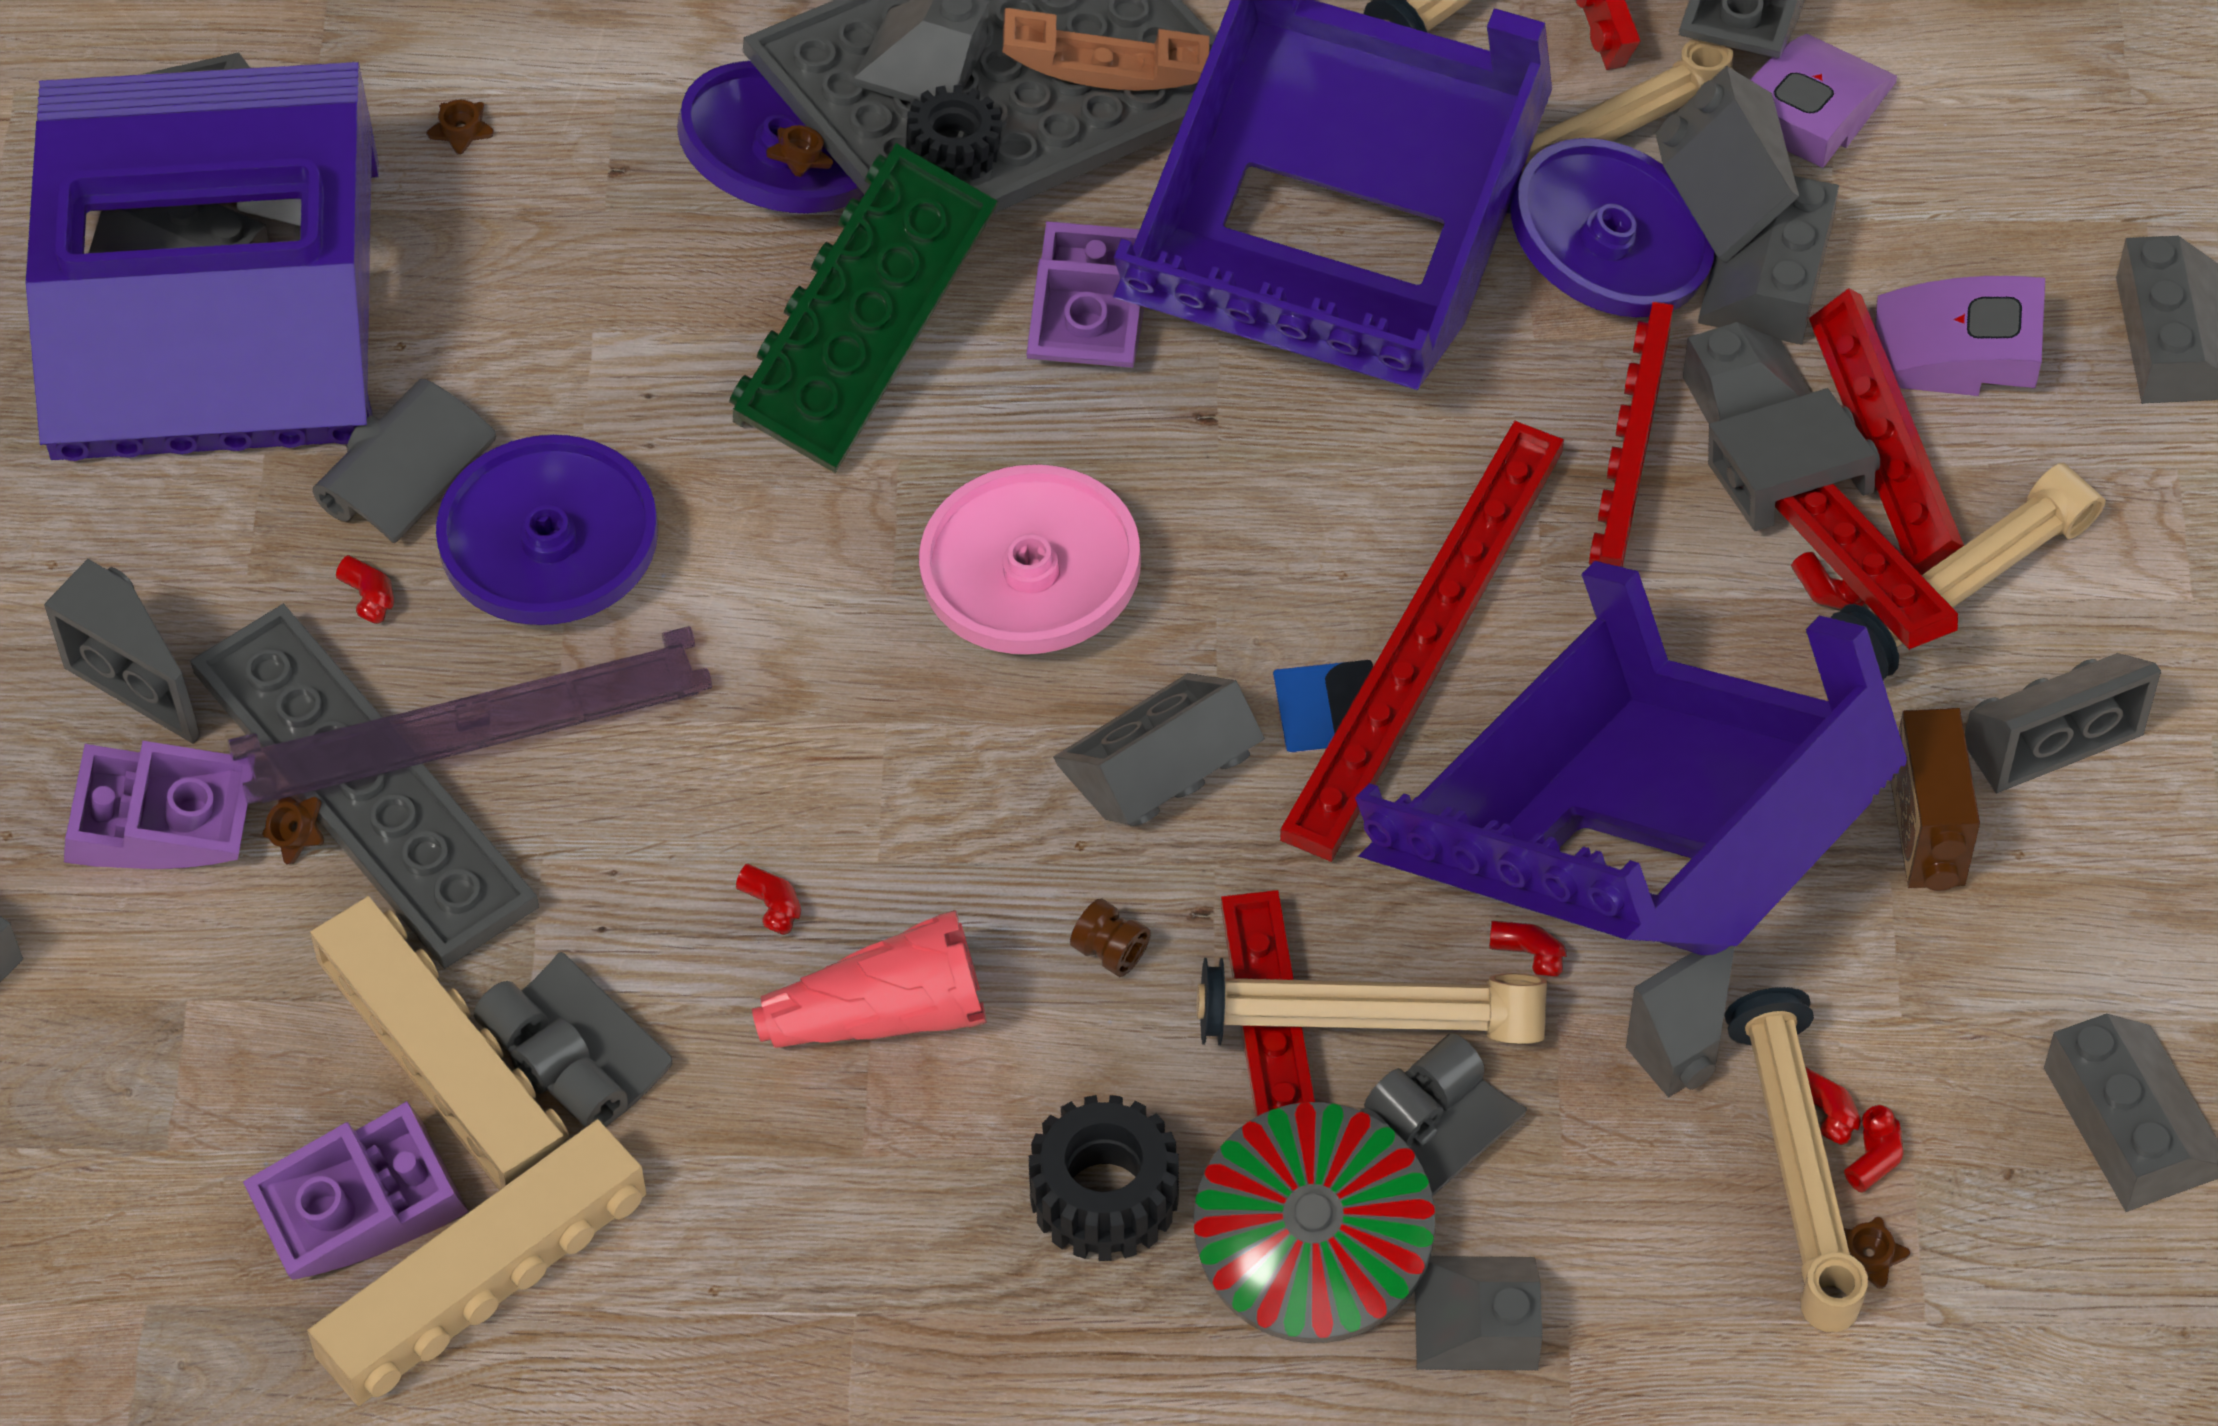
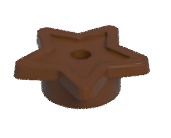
[426,99,494,155]
[766,125,833,177]
[262,792,324,865]
[1844,1217,1910,1289]

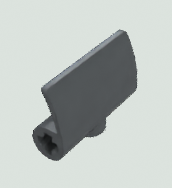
[312,379,496,543]
[474,952,672,1128]
[1360,1033,1527,1196]

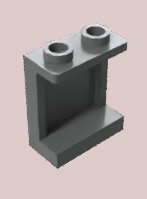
[1708,388,1880,532]

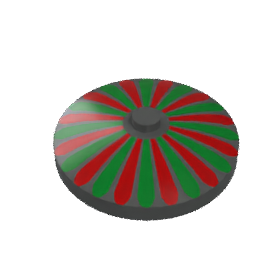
[1194,1102,1435,1343]

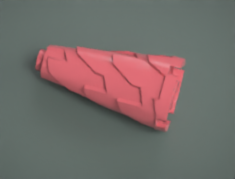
[752,910,987,1048]

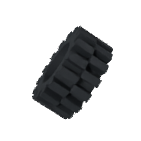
[905,85,1002,181]

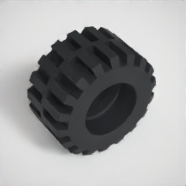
[1029,1095,1179,1261]

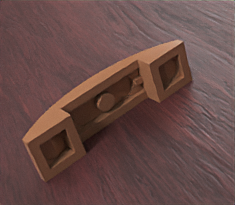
[1002,8,1209,90]

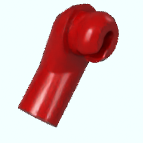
[1791,552,1865,610]
[336,555,394,624]
[736,863,802,935]
[1489,921,1567,976]
[1805,1067,1861,1145]
[1844,1105,1904,1193]

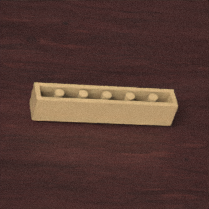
[310,896,569,1190]
[307,1119,647,1407]

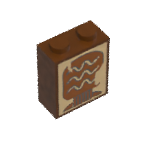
[1891,708,1980,891]

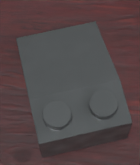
[1679,0,1805,59]
[1655,65,1799,263]
[44,559,200,744]

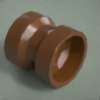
[1070,898,1151,977]

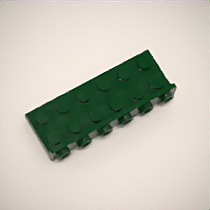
[729,143,998,474]

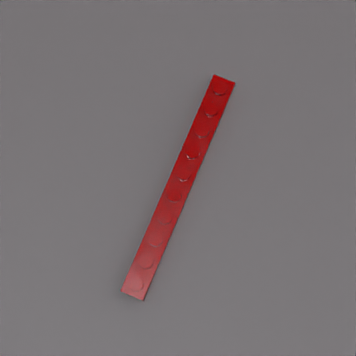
[1280,420,1564,862]

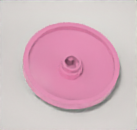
[919,465,1141,654]

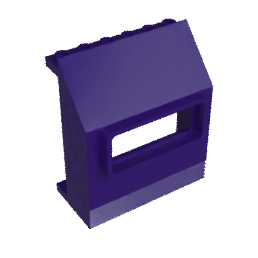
[1113,0,1552,390]
[26,62,379,461]
[1355,561,1907,955]

